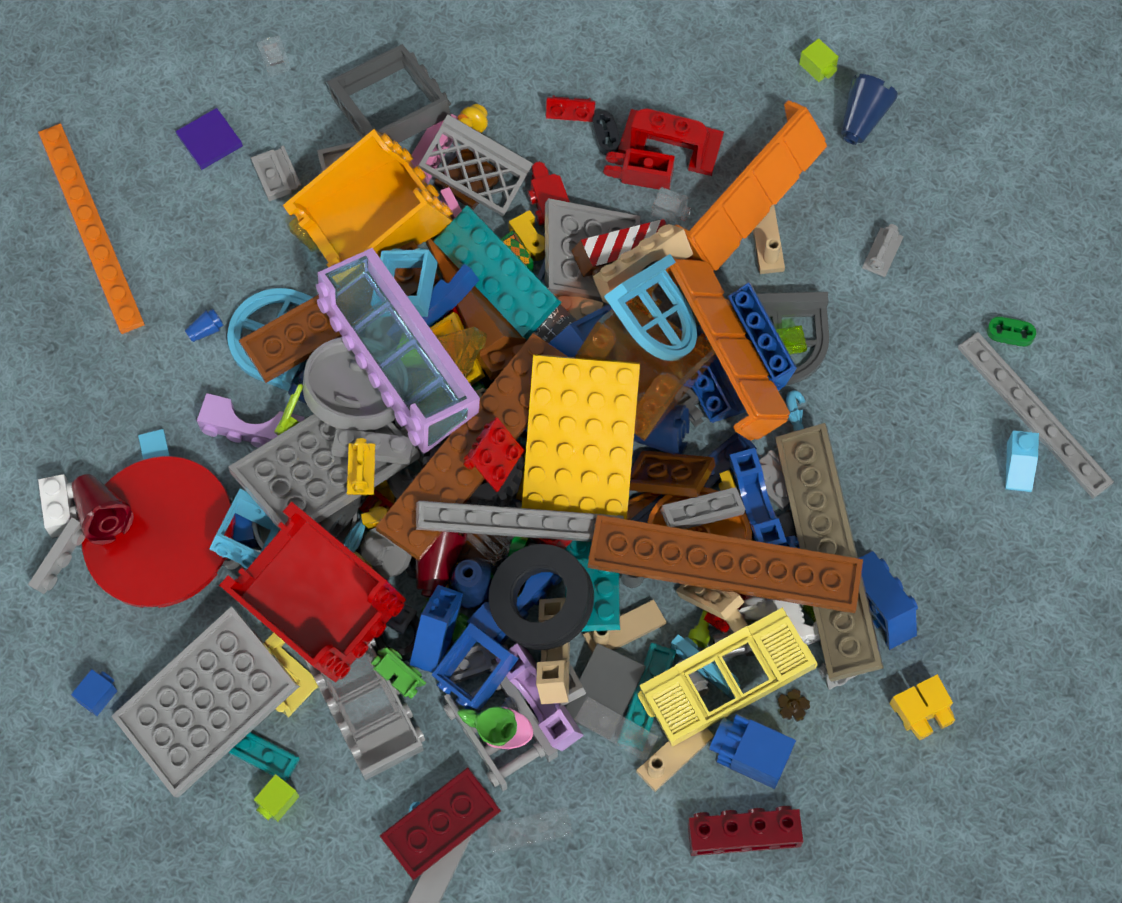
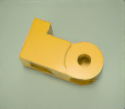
[509,210,545,261]

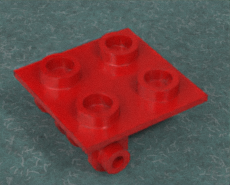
[463,417,524,492]

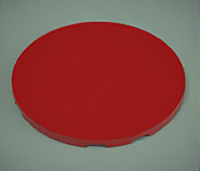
[82,456,236,608]

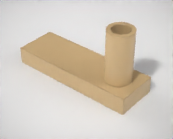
[753,204,785,274]
[676,584,748,633]
[583,600,666,653]
[636,728,714,792]

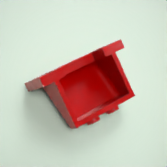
[618,109,724,176]

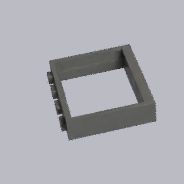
[327,44,451,143]

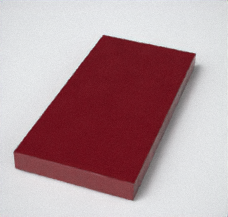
[379,767,501,881]

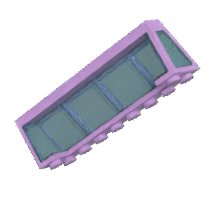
[316,248,480,453]

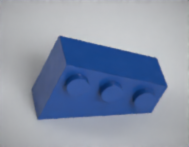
[858,551,918,650]

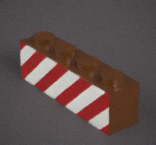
[571,219,667,277]

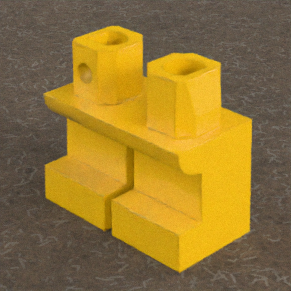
[889,674,955,740]

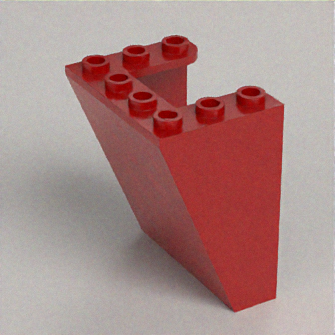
[219,501,406,683]

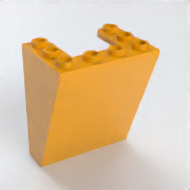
[283,129,453,283]

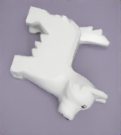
[739,595,820,645]

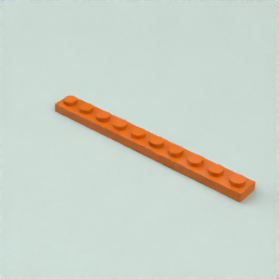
[38,123,145,334]

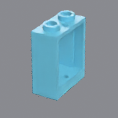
[371,248,438,317]
[210,489,279,569]

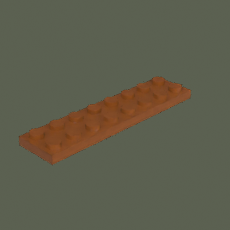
[239,240,440,383]

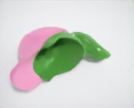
[457,706,533,750]

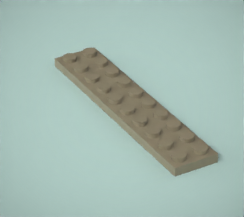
[775,423,884,682]

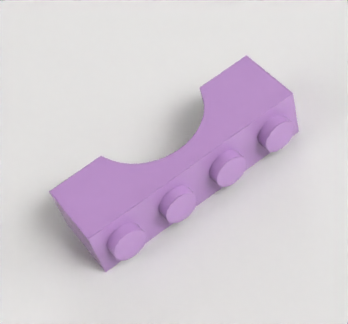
[197,393,305,448]
[496,644,584,751]

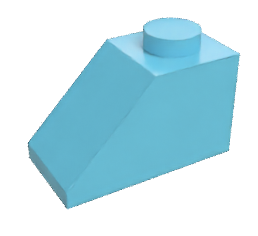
[1005,431,1039,492]

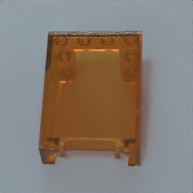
[574,284,717,441]

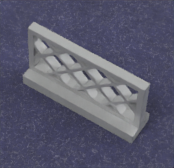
[419,114,533,216]

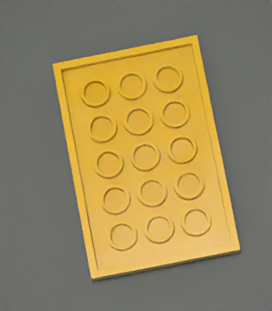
[522,354,640,520]

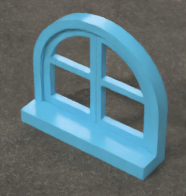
[604,254,697,361]
[227,288,313,391]

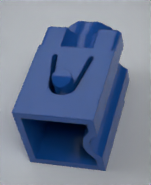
[709,714,796,789]

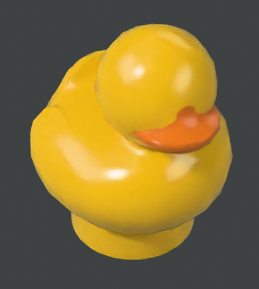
[457,104,488,133]

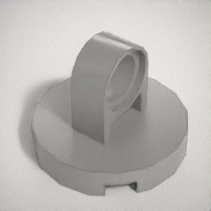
[360,527,411,578]

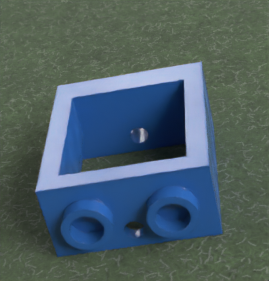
[410,585,463,673]
[432,623,519,711]

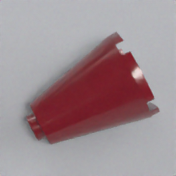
[71,474,134,544]
[416,531,468,598]

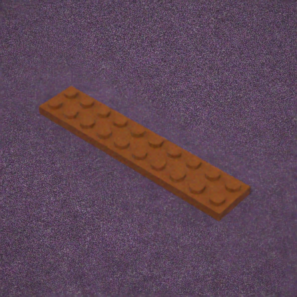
[376,333,568,561]
[588,515,863,613]

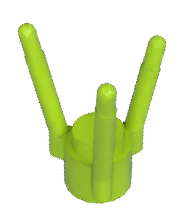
[274,384,303,436]

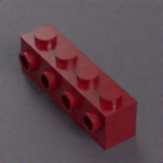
[688,806,803,856]

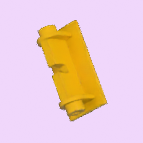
[347,438,375,495]

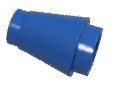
[185,309,224,342]

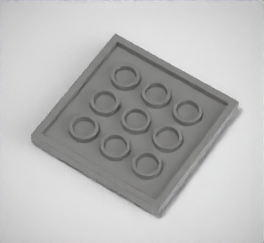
[545,198,642,308]

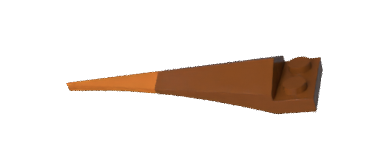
[426,238,526,380]

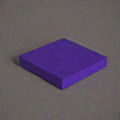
[175,108,243,170]

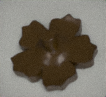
[777,689,810,722]

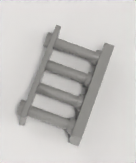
[443,663,558,791]

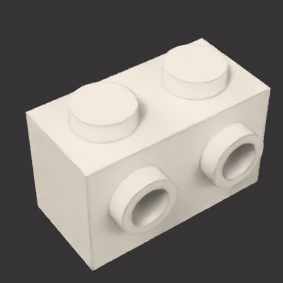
[38,474,79,538]

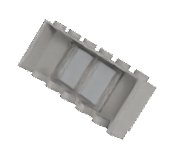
[304,638,426,780]

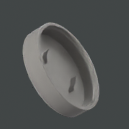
[303,337,409,432]

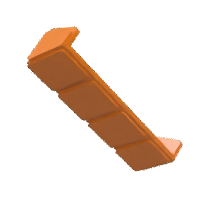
[674,100,827,271]
[666,259,790,441]

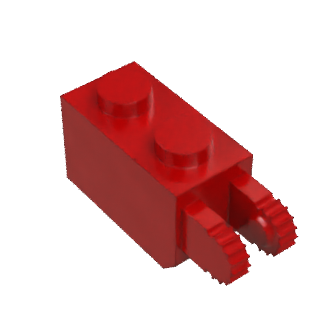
[603,148,675,191]
[528,161,570,229]

